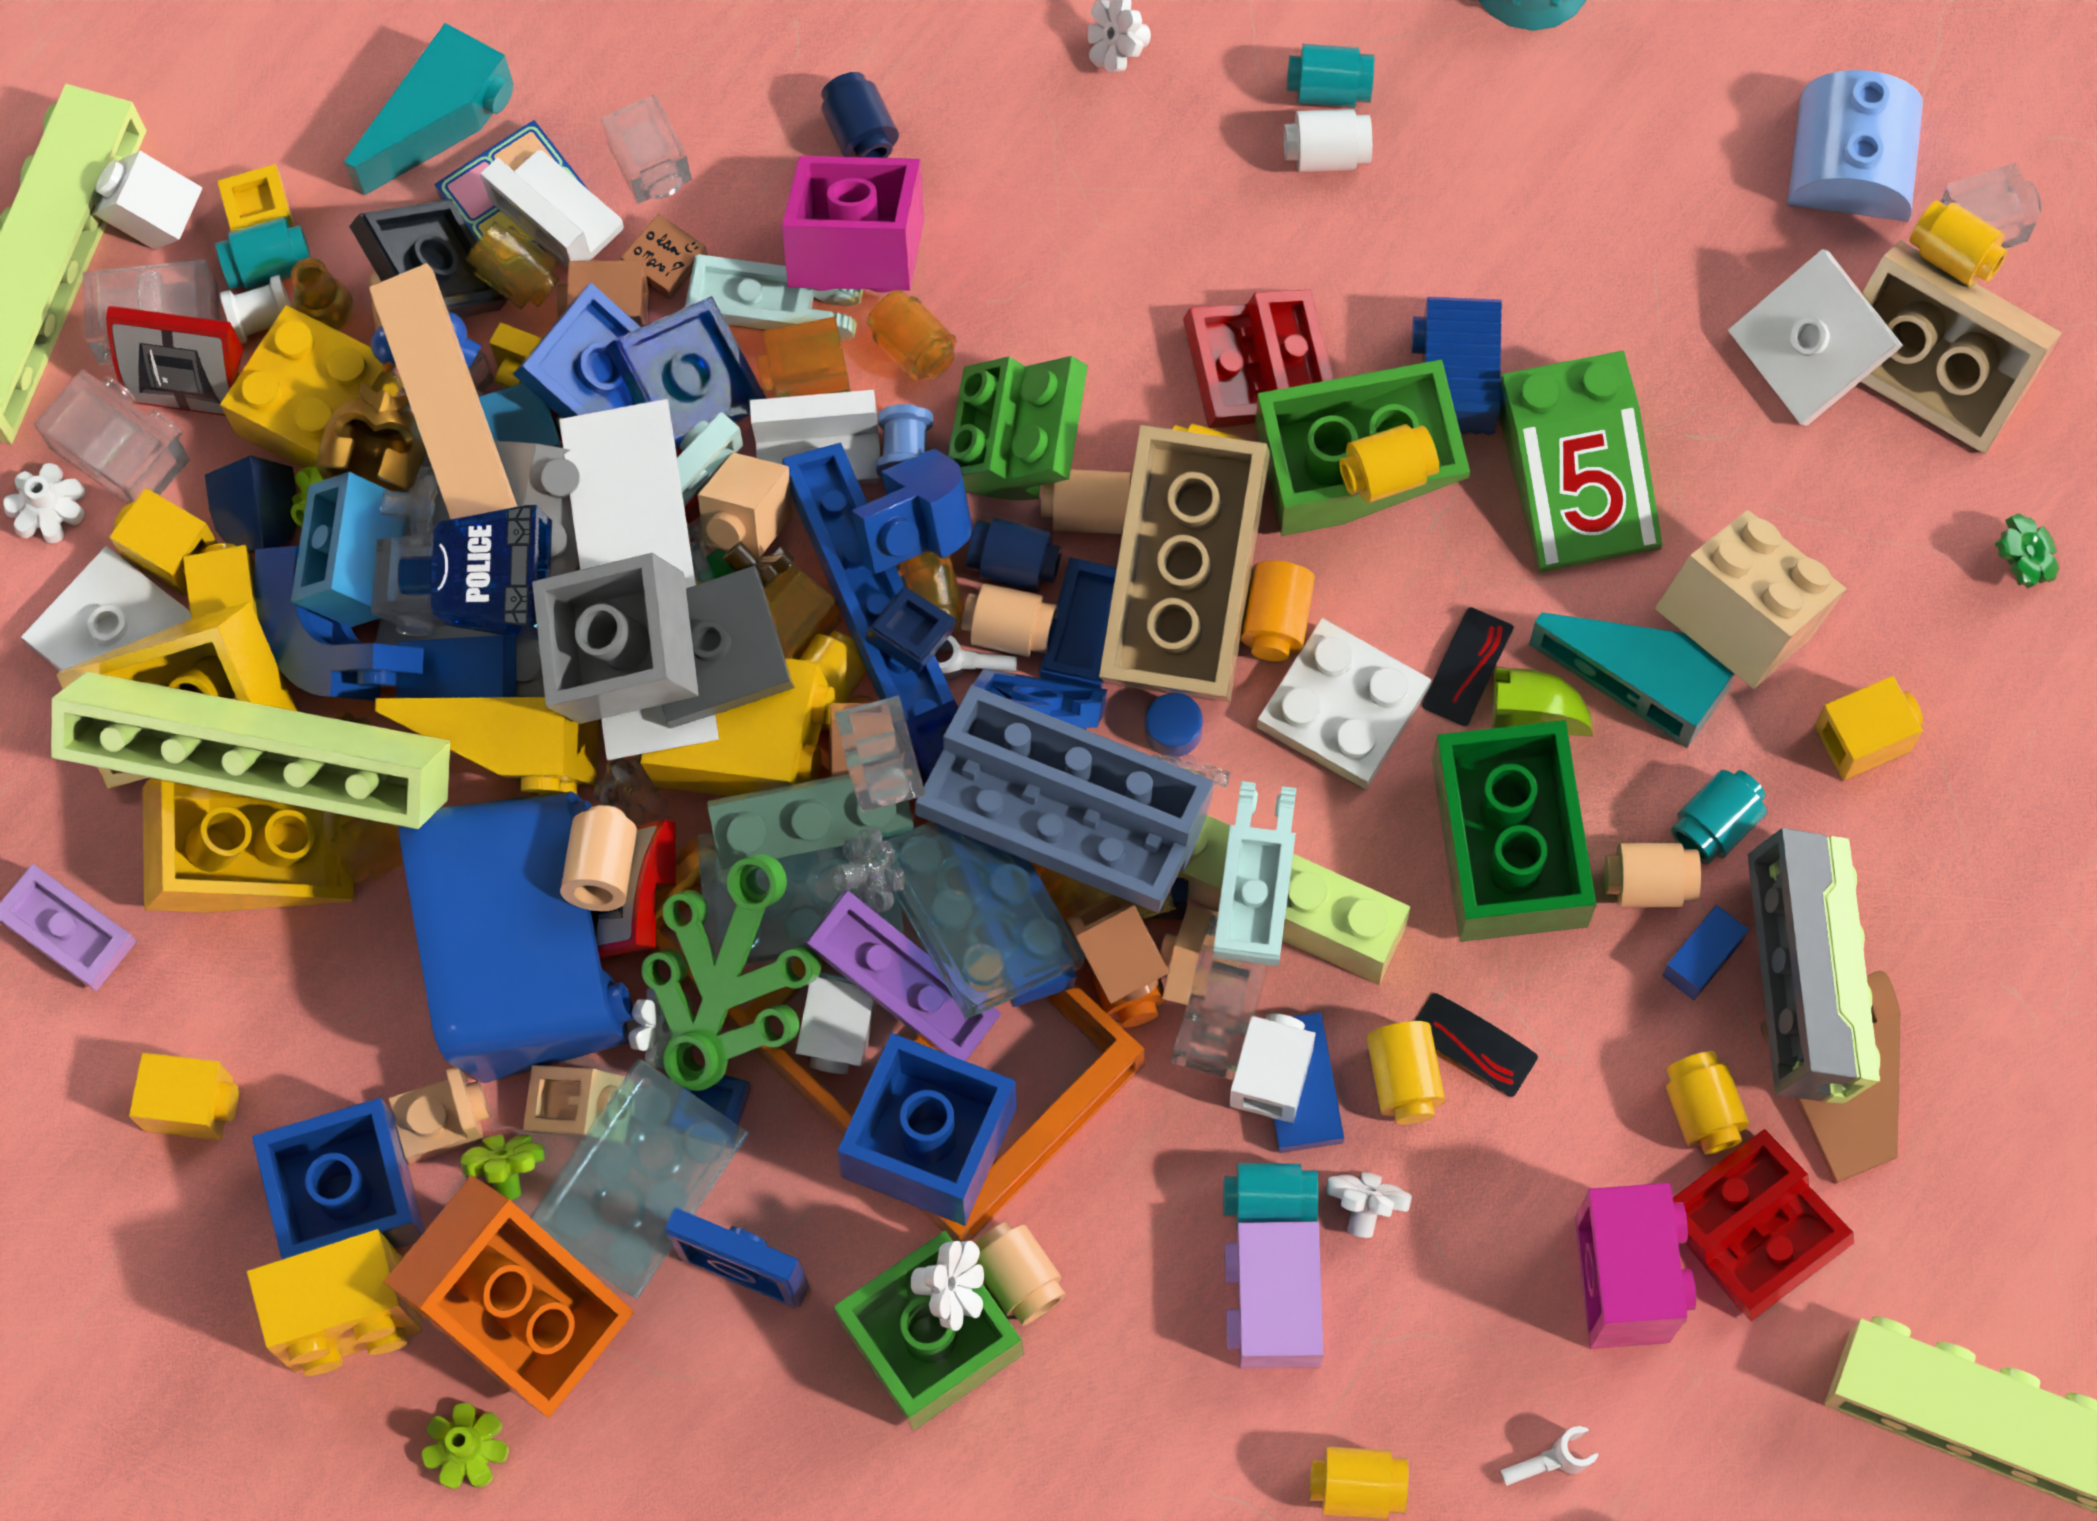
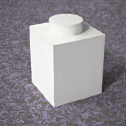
[92,151,202,250]
[796,973,876,1074]
[1230,1013,1316,1123]

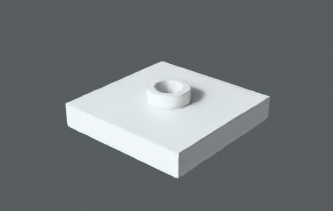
[1728,249,1903,426]
[21,546,191,671]

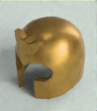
[315,383,426,498]

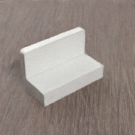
[480,150,624,269]
[750,390,882,485]

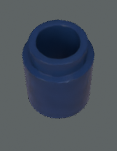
[821,72,899,158]
[966,518,1062,592]

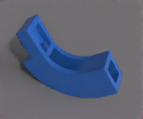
[254,546,424,701]

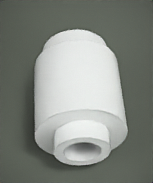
[1283,109,1373,172]

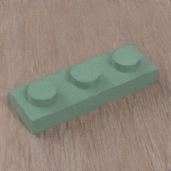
[708,763,915,869]

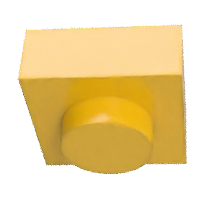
[217,164,295,232]

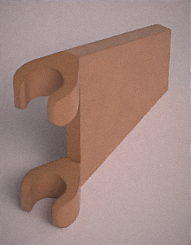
[1761,971,1901,1184]

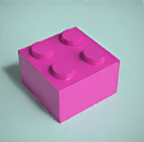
[782,156,924,293]
[1575,1183,1696,1349]

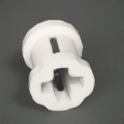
[220,275,292,344]

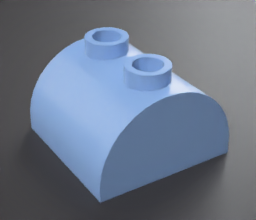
[1787,70,1923,222]

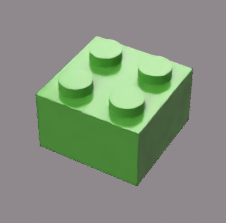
[833,1230,1024,1431]

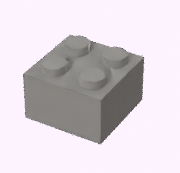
[532,552,699,724]

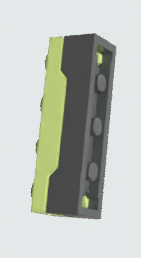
[1748,828,1880,1104]

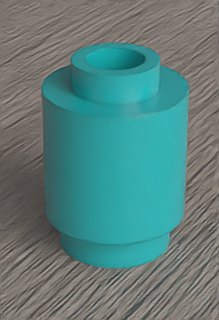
[1287,43,1375,108]
[215,216,311,291]
[1671,769,1767,864]
[1223,1163,1318,1229]

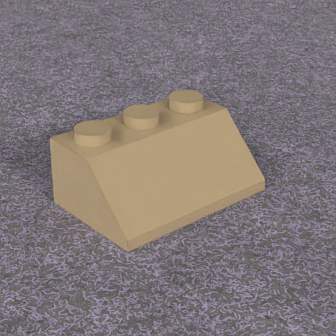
[1860,240,2062,454]

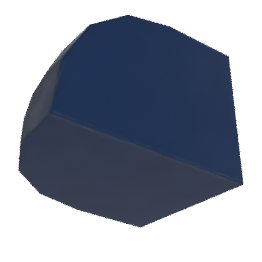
[205,455,297,553]

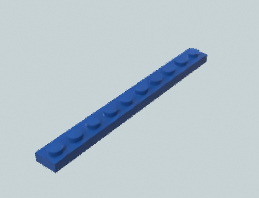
[782,442,1077,1007]

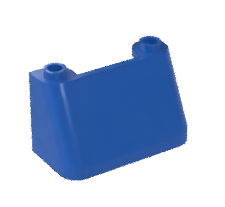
[398,791,633,1083]

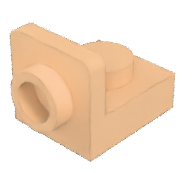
[523,1065,633,1142]
[389,1067,490,1164]

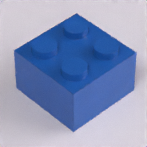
[837,1033,1017,1226]
[252,1098,425,1260]

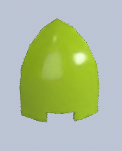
[1492,667,1593,737]

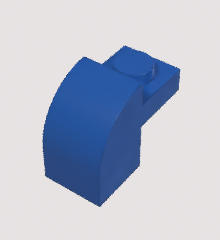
[851,448,973,574]

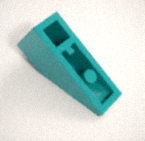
[344,23,514,195]
[1529,612,1735,748]

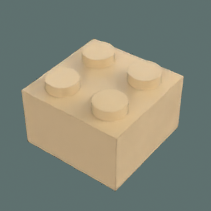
[1654,510,1847,689]

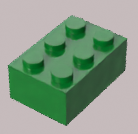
[1432,720,1596,942]

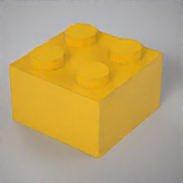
[220,305,404,469]
[247,1229,422,1376]

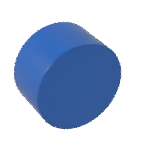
[1145,693,1203,757]

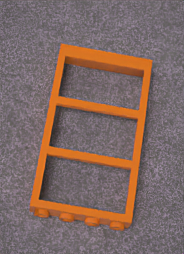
[649,744,1145,1242]

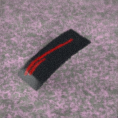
[1422,607,1514,726]
[1415,993,1538,1097]

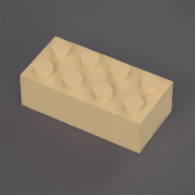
[1099,425,1270,703]

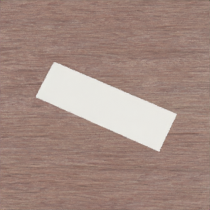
[559,399,719,760]

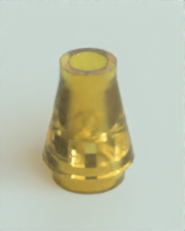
[291,258,353,330]

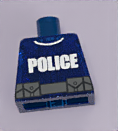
[398,505,552,640]

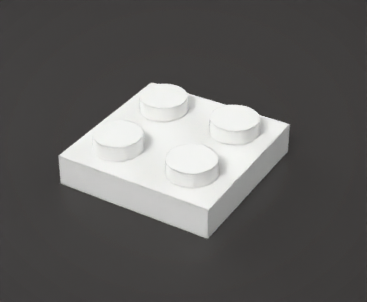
[1257,618,1432,790]

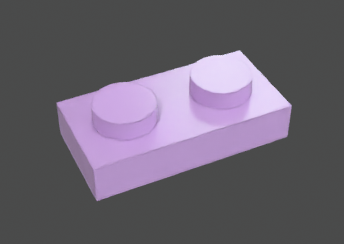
[0,864,137,992]

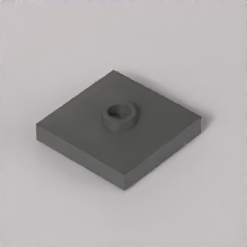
[662,565,794,728]

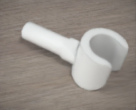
[938,635,1017,681]
[1500,1426,1599,1486]

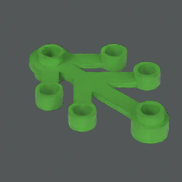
[642,854,821,1091]

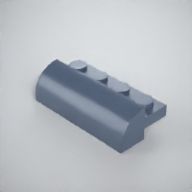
[916,685,1214,913]

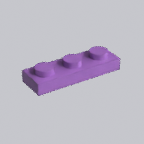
[803,890,1002,1061]

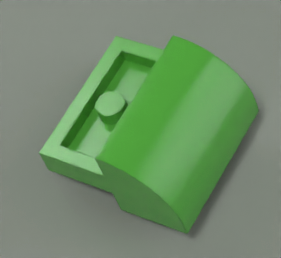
[948,356,1088,500]

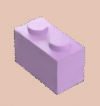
[1224,1222,1323,1369]

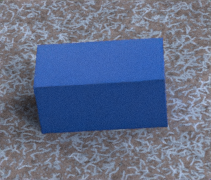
[1662,904,1749,1000]

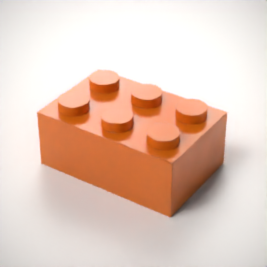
[383,1175,635,1418]

